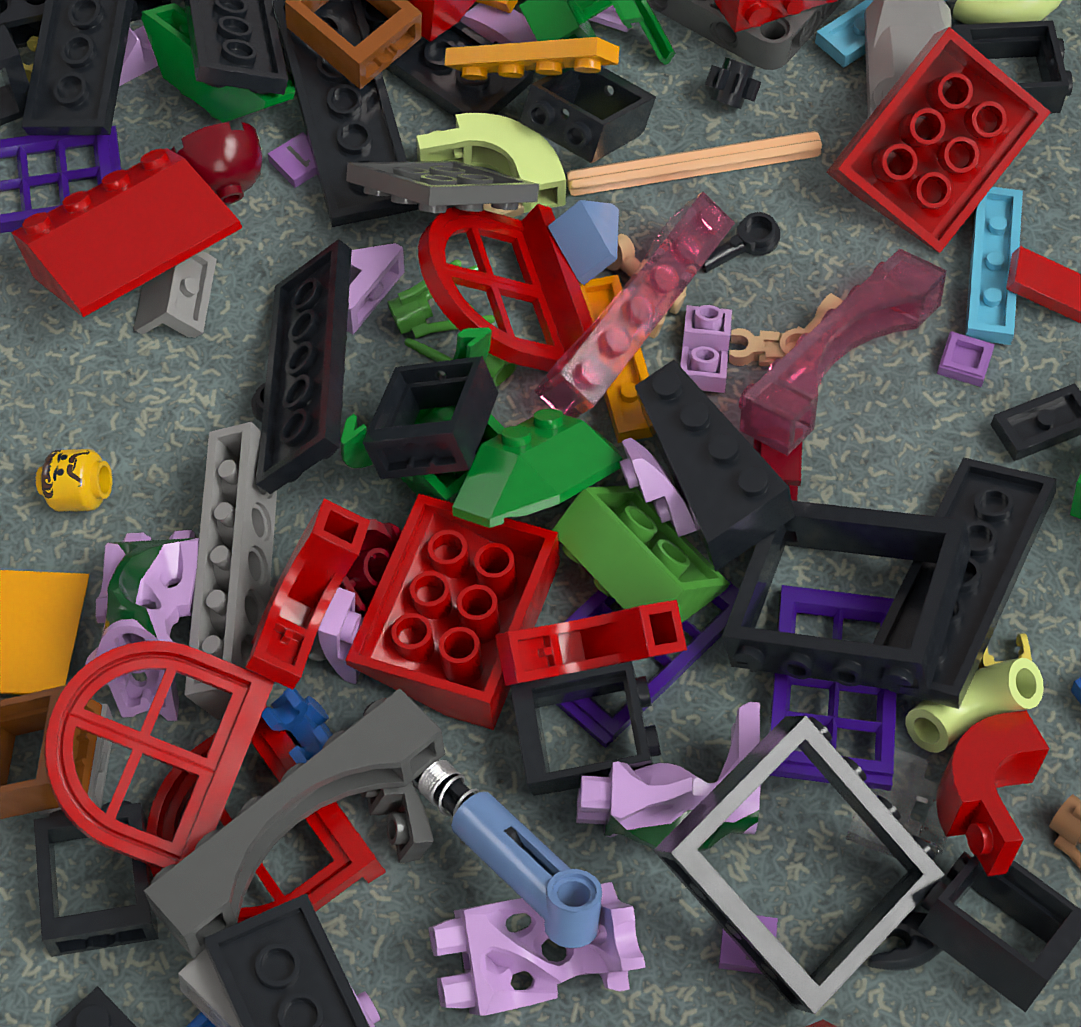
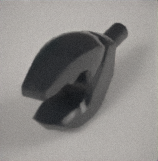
[867,912,943,971]

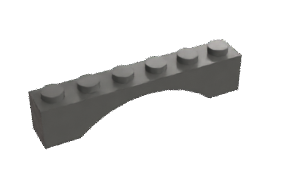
[144,688,445,958]

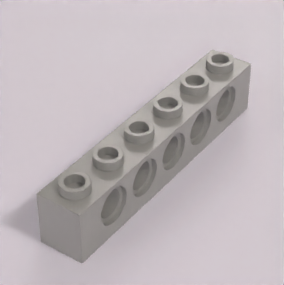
[184,422,277,719]

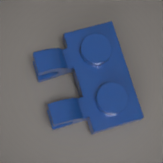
[261,688,333,764]

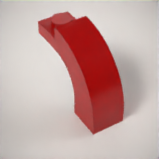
[245,498,370,690]
[495,600,687,686]
[936,710,1050,876]

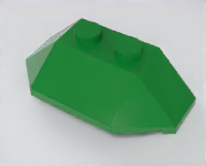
[141,3,295,123]
[452,409,623,528]

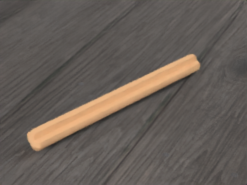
[566,131,822,196]

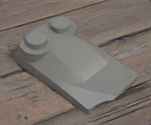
[864,0,952,118]

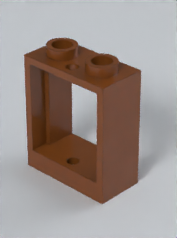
[285,0,422,89]
[0,685,102,819]

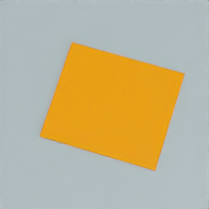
[0,570,89,695]

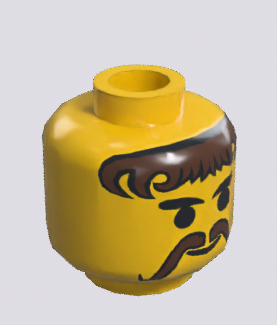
[36,449,112,512]

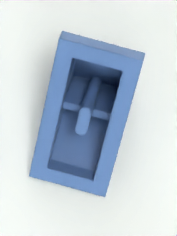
[548,200,619,285]

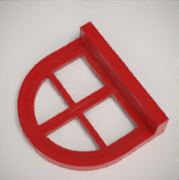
[418,204,603,377]
[44,641,275,870]
[146,705,386,923]

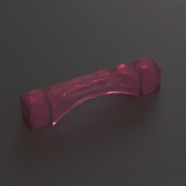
[534,192,735,418]
[739,249,947,456]

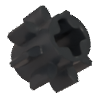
[705,57,761,109]

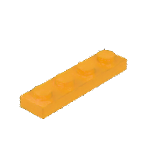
[445,37,619,80]
[578,275,653,443]

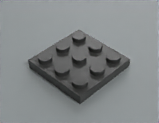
[346,161,539,213]

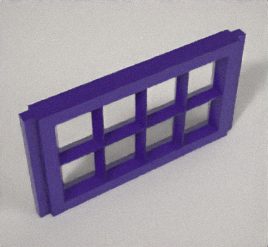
[0,126,122,233]
[529,576,739,748]
[769,585,897,791]

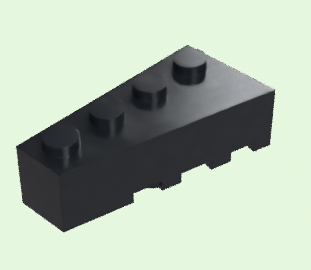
[635,360,795,572]

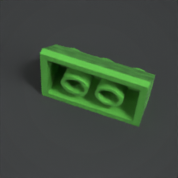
[552,485,730,623]

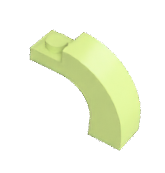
[416,113,566,213]

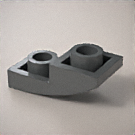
[360,782,434,863]

